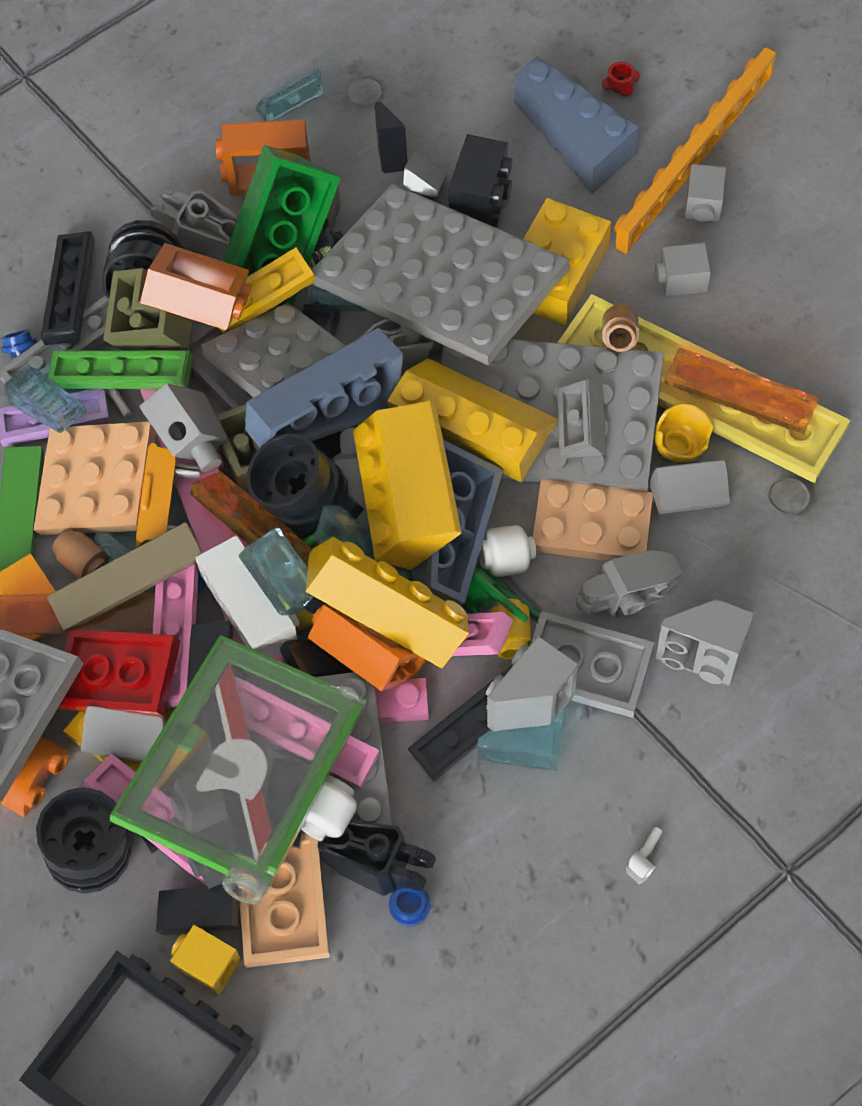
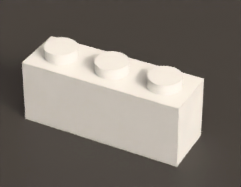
[195,535,300,657]

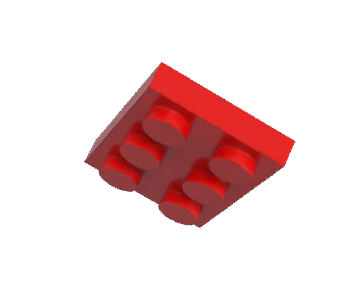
[58,629,181,717]

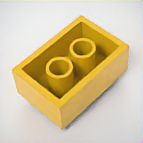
[523,198,611,326]

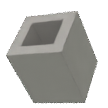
[685,164,726,222]
[655,243,711,297]

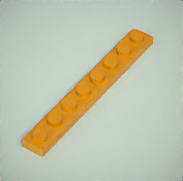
[614,47,777,254]

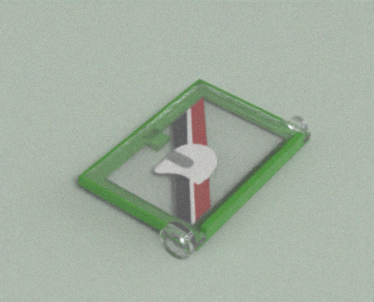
[110,635,367,905]

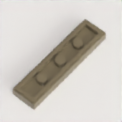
[47,522,203,633]

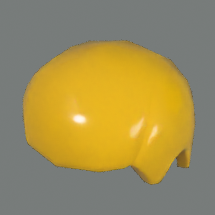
[654,403,713,463]

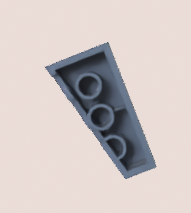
[514,56,639,194]
[245,328,404,447]
[411,440,503,605]

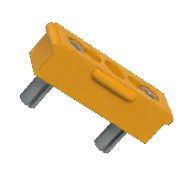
[136,443,201,548]

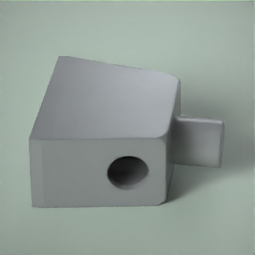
[139,383,226,473]

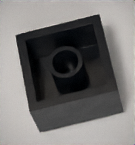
[448,134,513,228]

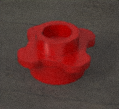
[602,62,640,96]

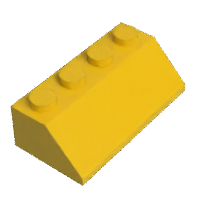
[387,358,558,483]
[353,401,462,570]
[306,537,469,668]

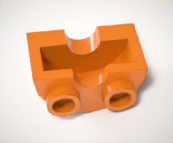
[0,735,70,818]

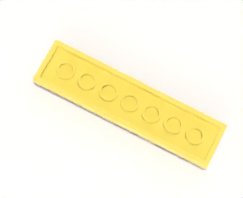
[557,294,851,483]

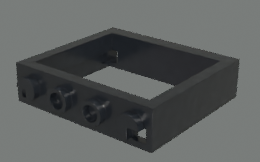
[19,951,258,1106]

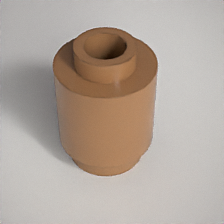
[602,304,639,352]
[52,529,109,579]

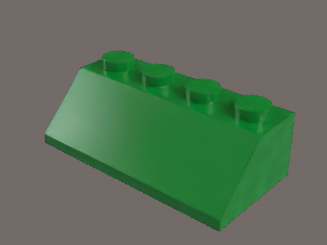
[222,145,341,306]

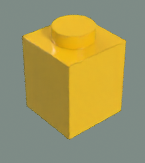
[170,925,241,997]

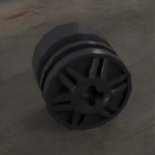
[102,220,182,300]
[247,433,348,534]
[36,787,131,894]

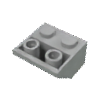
[656,599,754,686]
[486,636,578,731]

